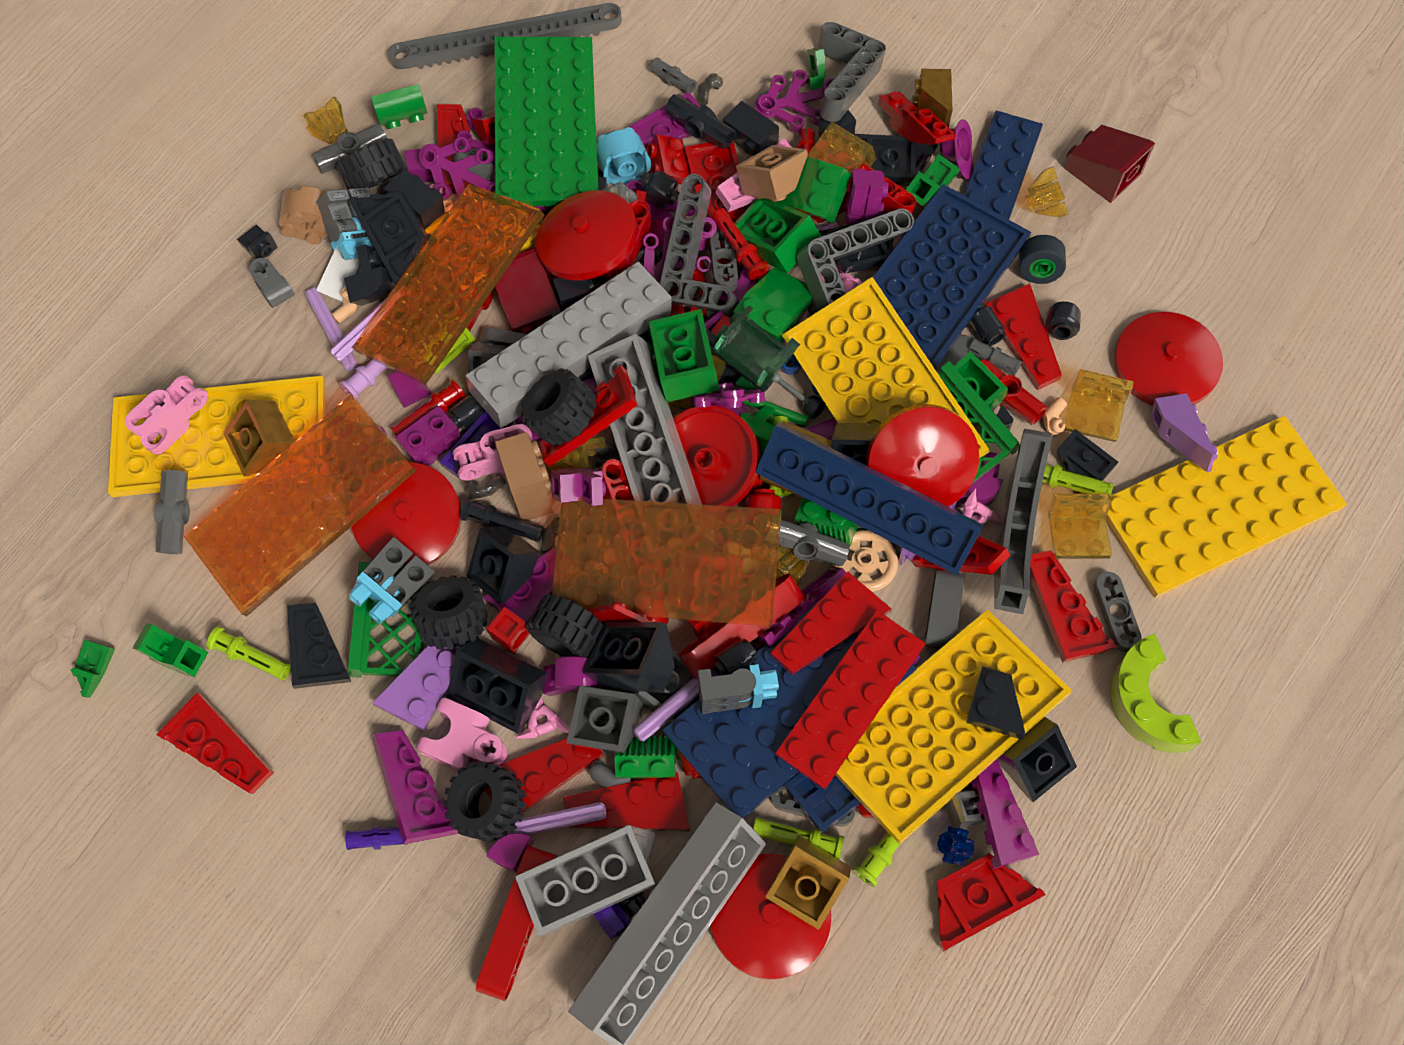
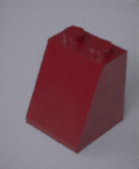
[1064,124,1155,203]
[487,248,561,334]

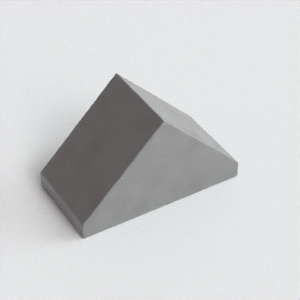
[946,790,986,831]

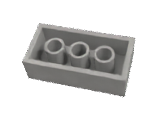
[515,825,656,937]

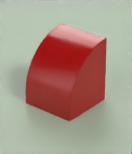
[472,113,495,145]

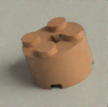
[279,186,328,244]

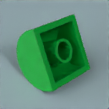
[371,84,428,130]
[946,351,1008,426]

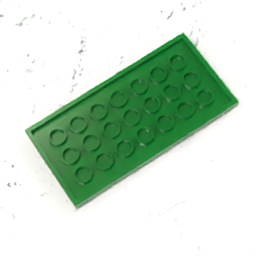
[495,37,598,207]

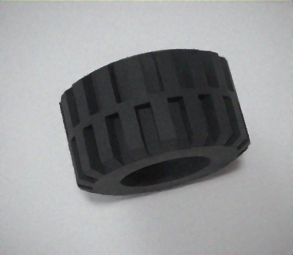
[336,138,406,190]
[521,368,596,445]
[410,575,488,650]
[526,594,604,658]
[443,761,527,842]

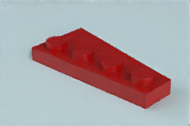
[437,104,483,190]
[985,283,1062,390]
[539,364,638,466]
[1030,550,1117,663]
[770,572,892,675]
[156,693,274,794]
[485,738,604,814]
[563,772,690,832]

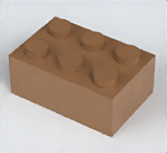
[495,432,556,521]

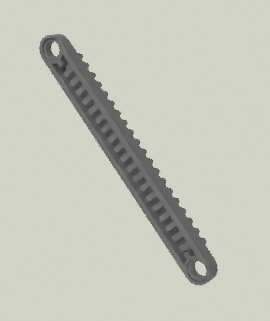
[389,3,622,69]

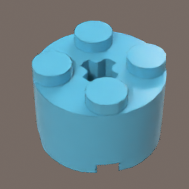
[597,127,651,188]

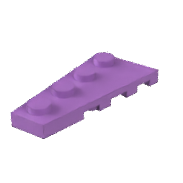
[373,635,479,731]

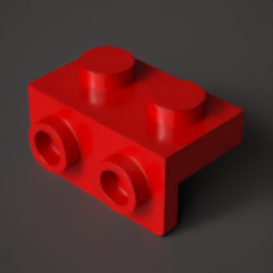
[646,134,690,184]

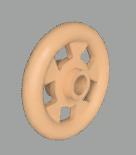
[832,530,899,592]

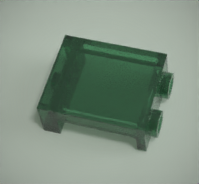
[713,305,800,390]

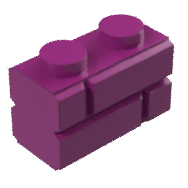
[845,169,888,226]

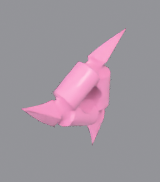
[962,489,1002,524]
[515,697,569,739]

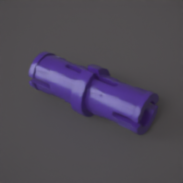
[345,825,408,850]

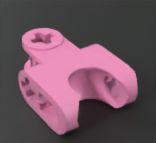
[125,376,208,454]
[453,424,532,480]
[415,698,508,771]

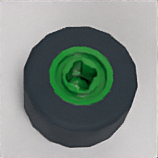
[1019,234,1066,284]

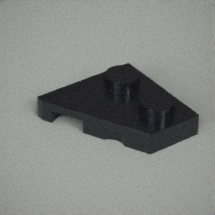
[1057,429,1119,503]
[966,666,1025,740]

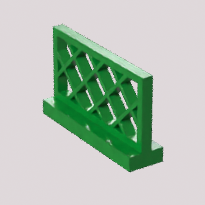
[938,361,1020,485]
[348,562,426,678]

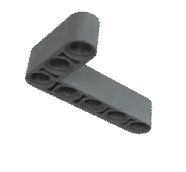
[818,22,886,122]
[660,174,738,314]
[797,209,914,311]

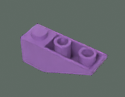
[1150,393,1217,472]

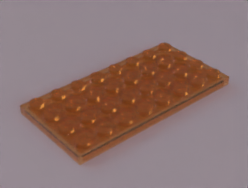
[352,184,545,386]
[184,394,416,617]
[552,498,782,627]

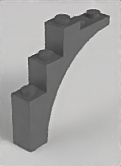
[994,428,1052,614]

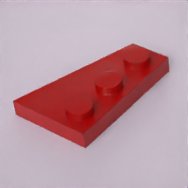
[912,536,1010,575]

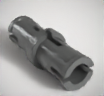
[650,57,697,94]
[967,338,1022,376]

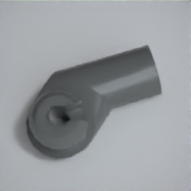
[589,760,631,788]

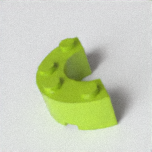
[1110,633,1202,753]

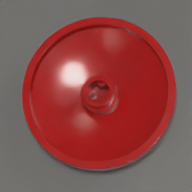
[536,190,638,281]
[1114,312,1223,406]
[866,404,979,507]
[673,405,761,515]
[350,462,461,568]
[711,854,832,980]

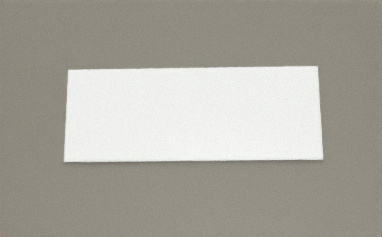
[316,249,360,301]

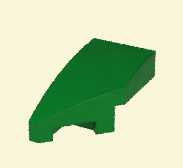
[805,48,825,91]
[70,640,115,698]

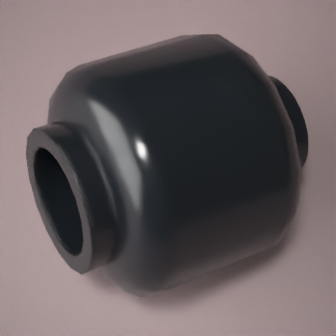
[641,171,680,209]
[1046,301,1081,340]

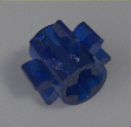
[937,826,975,866]

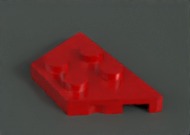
[936,853,1046,952]

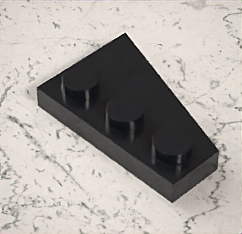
[287,602,351,689]

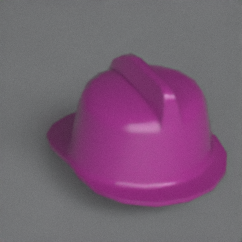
[940,119,973,179]

